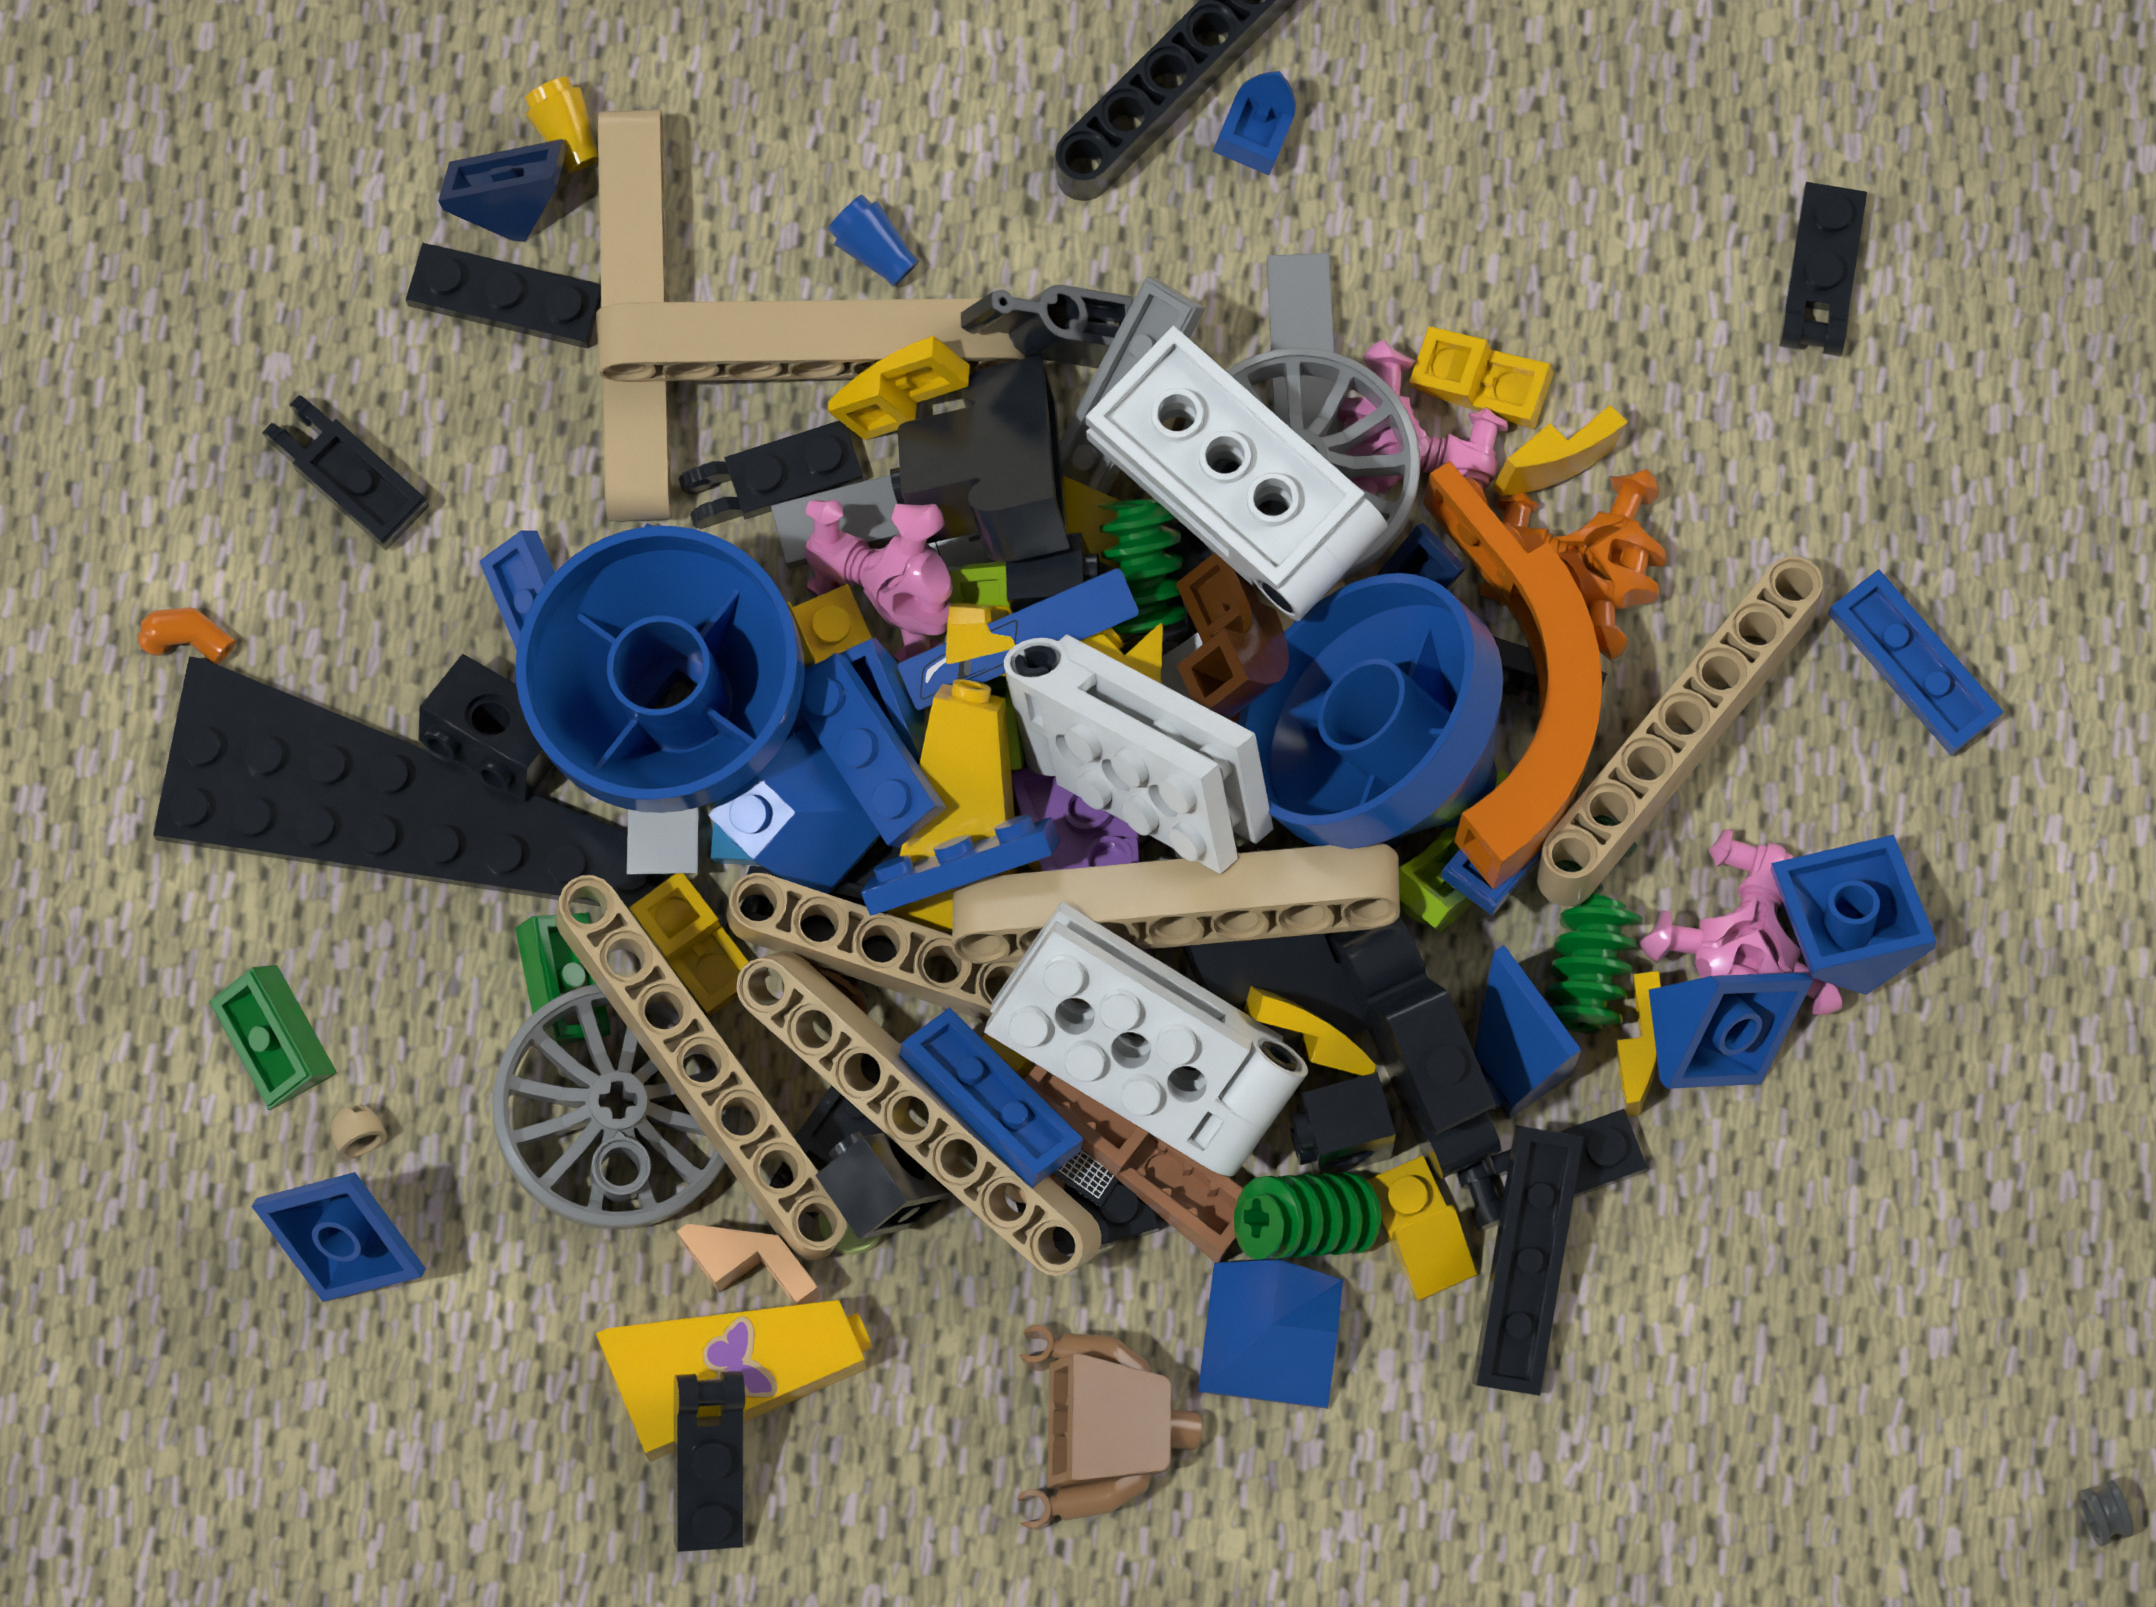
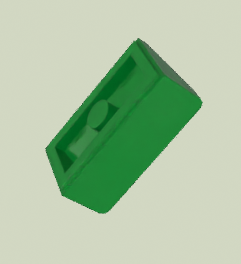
[515,912,611,1046]
[209,965,337,1110]

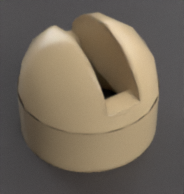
[330,1104,387,1160]

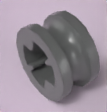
[2079,1480,2134,1547]

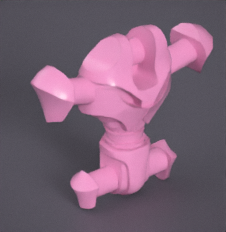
[1336,339,1508,495]
[805,500,953,662]
[1640,829,1842,1016]

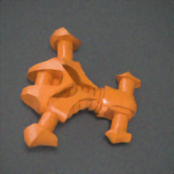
[1479,469,1667,662]

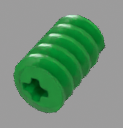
[1098,499,1187,634]
[1544,893,1643,1034]
[1234,1172,1382,1260]

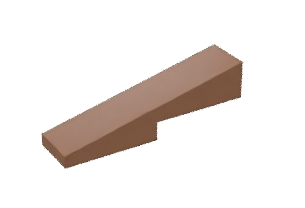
[1024,1065,1243,1263]

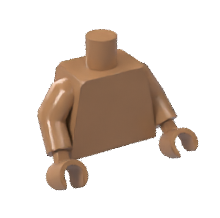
[1017,1324,1202,1530]

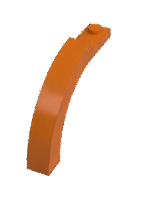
[1423,461,1602,890]

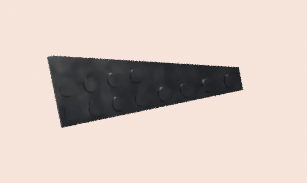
[153,656,665,911]

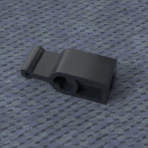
[961,285,1133,368]

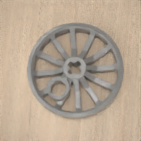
[1183,348,1420,583]
[493,984,741,1230]

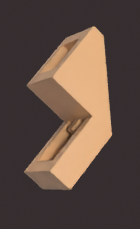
[676,1224,821,1305]

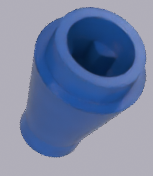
[827,194,919,287]

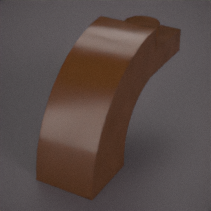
[1176,552,1289,719]

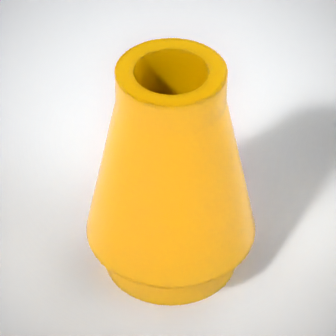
[524,76,599,174]

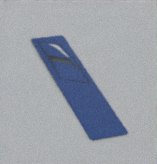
[898,568,1139,710]

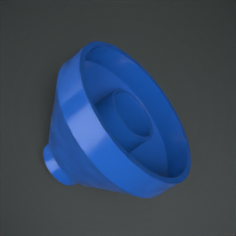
[515,526,805,813]
[1238,573,1503,849]

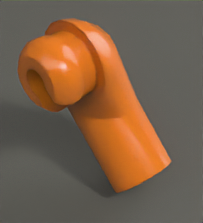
[138,607,236,665]

